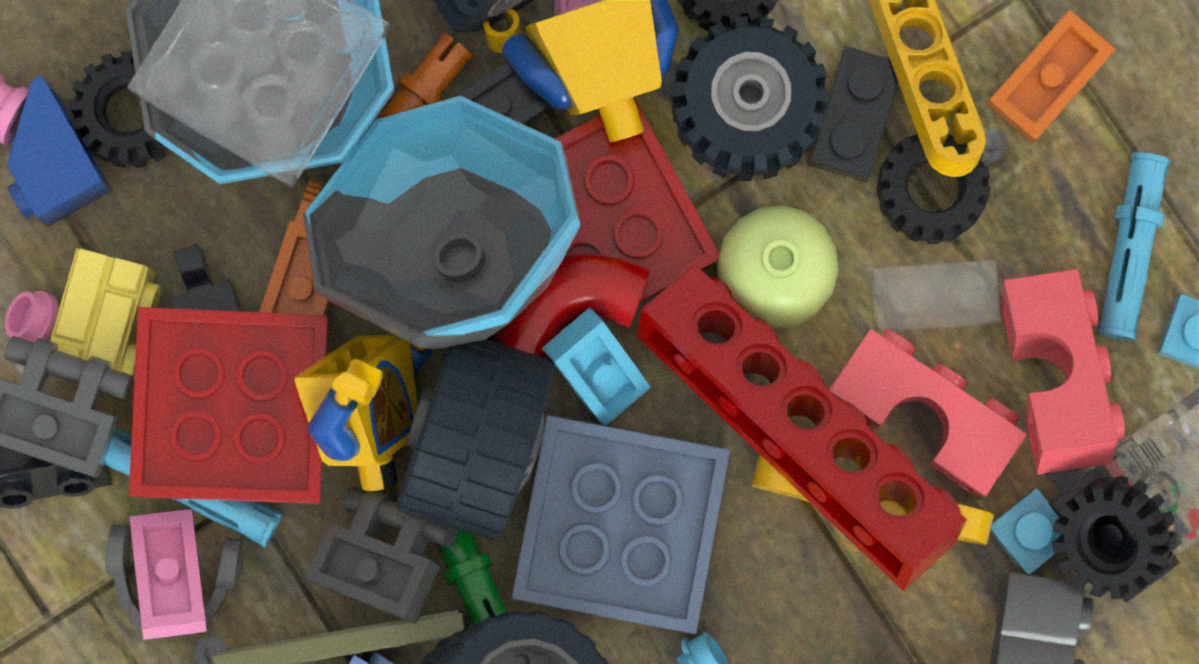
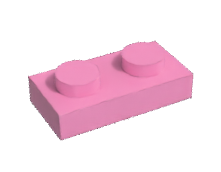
[129,509,207,640]

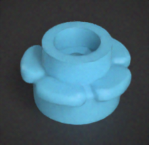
[676,632,730,664]

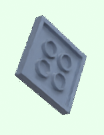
[512,415,730,634]

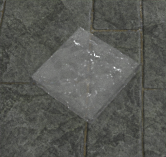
[127,0,391,188]

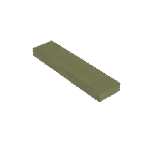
[212,610,467,664]

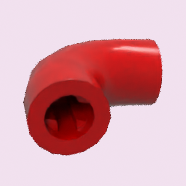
[492,253,651,359]

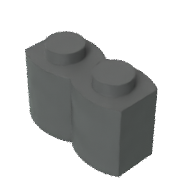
[990,572,1093,664]

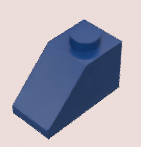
[7,75,112,227]

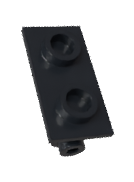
[0,446,112,509]

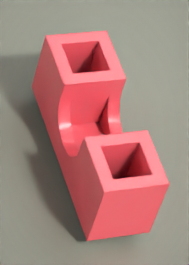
[1000,269,1125,475]
[829,329,1027,499]

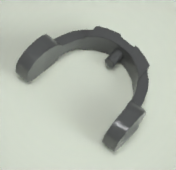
[105,523,243,638]

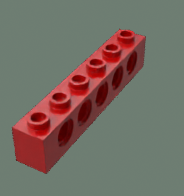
[636,264,967,592]

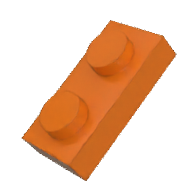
[986,9,1116,144]

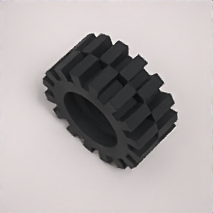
[69,51,166,168]
[1052,476,1177,599]

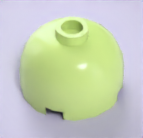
[716,205,839,328]

